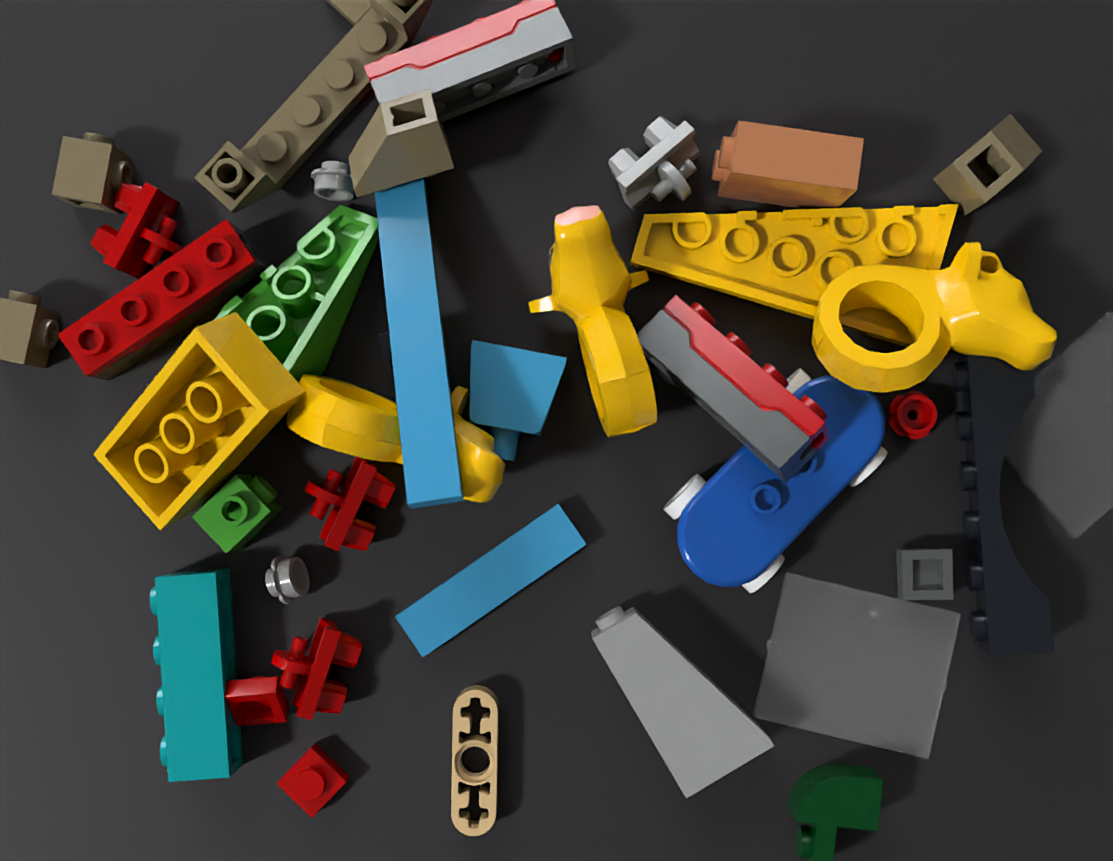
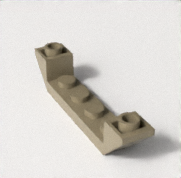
[194,0,433,214]

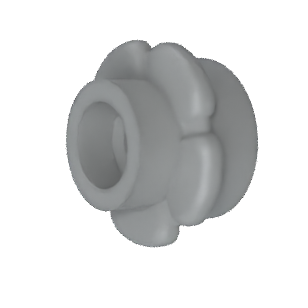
[311,161,354,201]
[265,555,310,604]

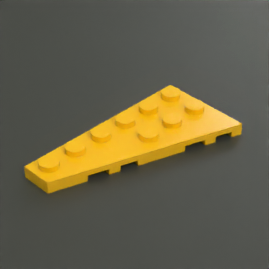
[629,204,959,347]

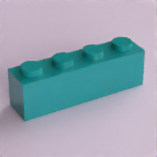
[150,568,243,782]

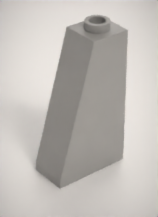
[591,606,774,799]

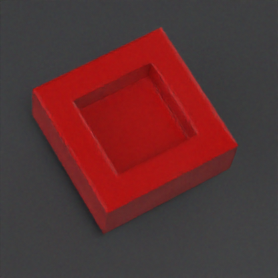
[225,676,289,727]
[276,743,350,818]

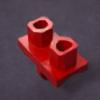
[90,182,183,279]
[305,456,396,552]
[271,617,362,720]

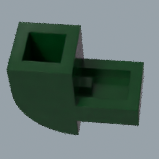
[786,763,883,861]

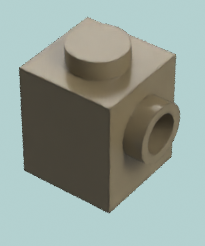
[51,132,133,214]
[0,290,59,369]

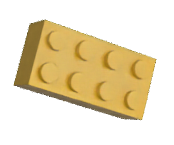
[93,312,306,531]

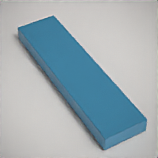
[395,503,587,657]

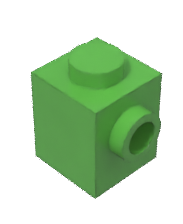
[192,474,283,554]

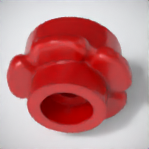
[888,391,938,440]

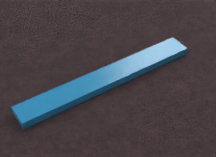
[375,177,464,509]

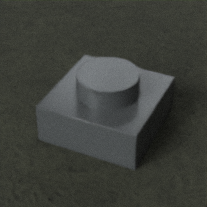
[896,548,954,601]

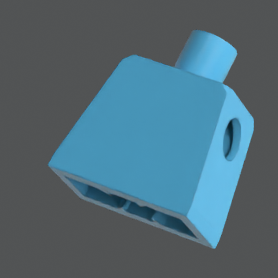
[470,340,567,461]

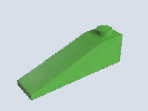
[215,205,379,383]

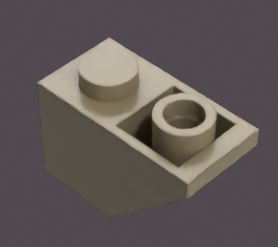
[348,88,454,197]
[933,114,1042,216]

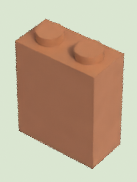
[711,121,864,209]

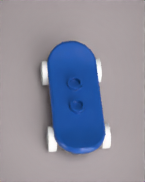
[663,368,888,593]

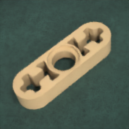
[451,685,499,836]

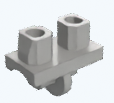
[608,116,700,211]

